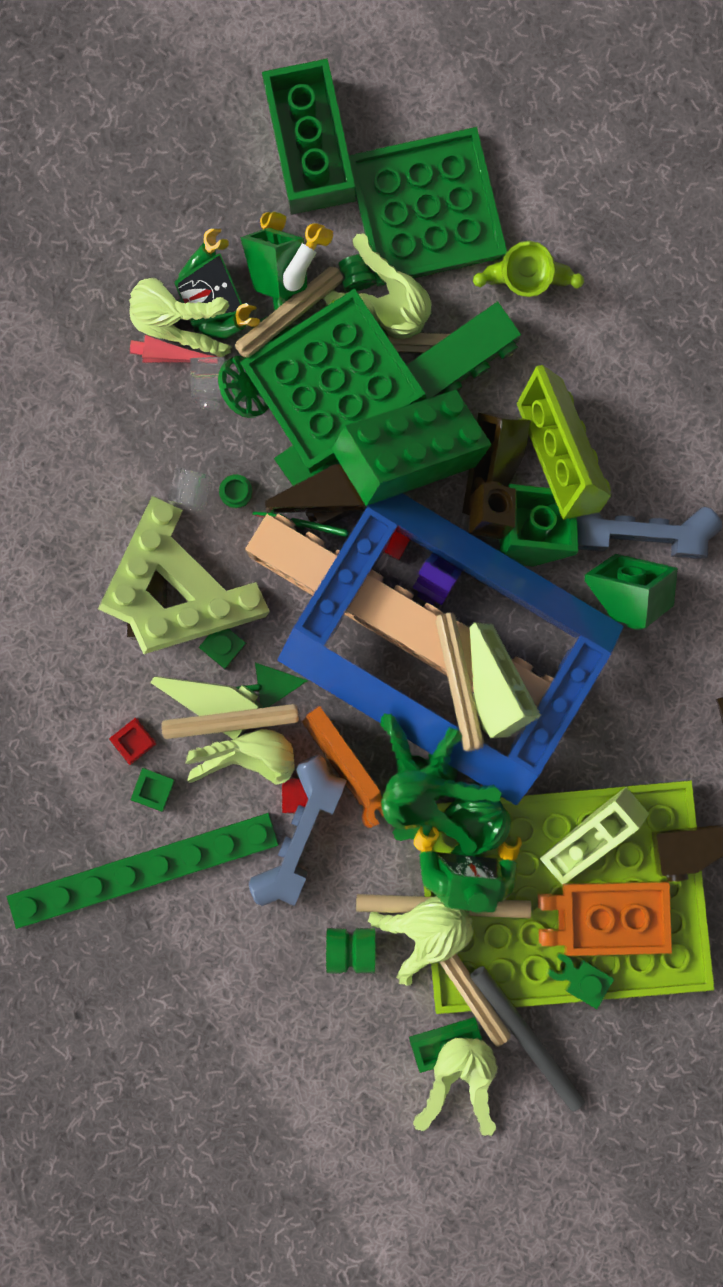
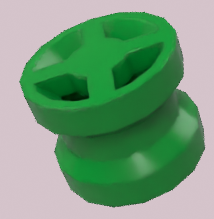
[338,254,377,292]

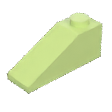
[470,623,541,738]
[150,676,262,739]
[540,787,649,885]

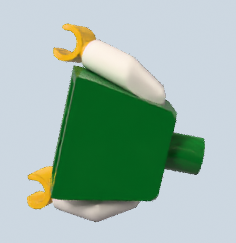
[240,212,333,310]

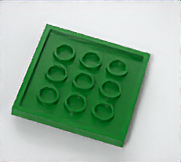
[349,127,507,287]
[240,288,427,473]

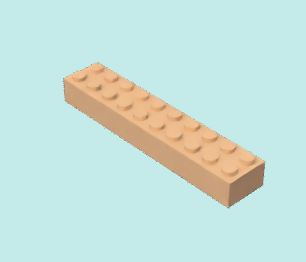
[245,514,554,707]

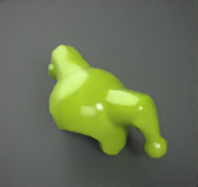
[473,240,585,297]

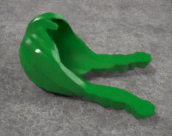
[381,713,462,801]
[381,770,502,854]
[392,799,511,896]

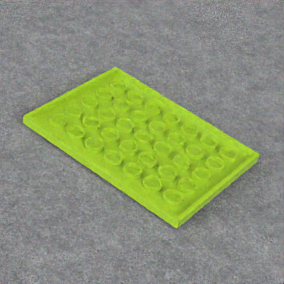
[420,780,714,1014]

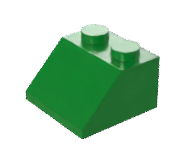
[500,484,578,567]
[584,554,678,629]

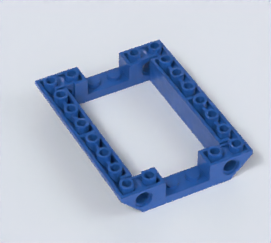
[277,493,624,806]

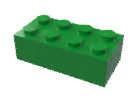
[262,58,356,215]
[332,390,492,506]

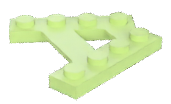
[98,496,270,654]

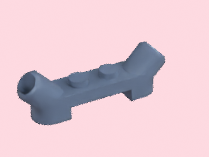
[577,507,722,559]
[249,755,346,906]

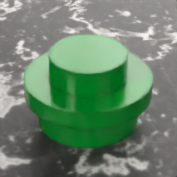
[219,474,253,508]

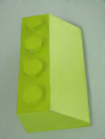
[516,365,612,520]

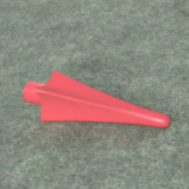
[130,335,223,365]

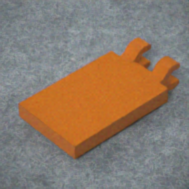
[302,706,384,828]
[537,881,672,956]

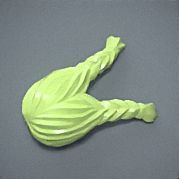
[323,233,432,339]
[129,278,231,357]
[186,729,295,785]
[368,896,473,986]
[413,1038,497,1136]

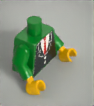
[174,229,260,339]
[413,827,522,913]

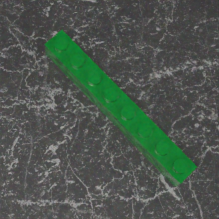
[274,301,521,486]

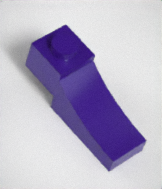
[413,553,462,605]

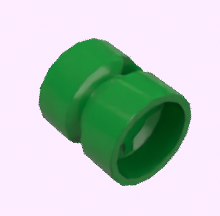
[326,928,375,974]

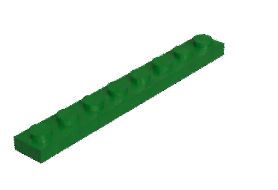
[6,812,279,929]

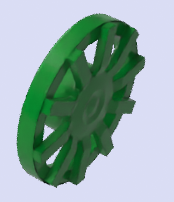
[218,355,269,418]

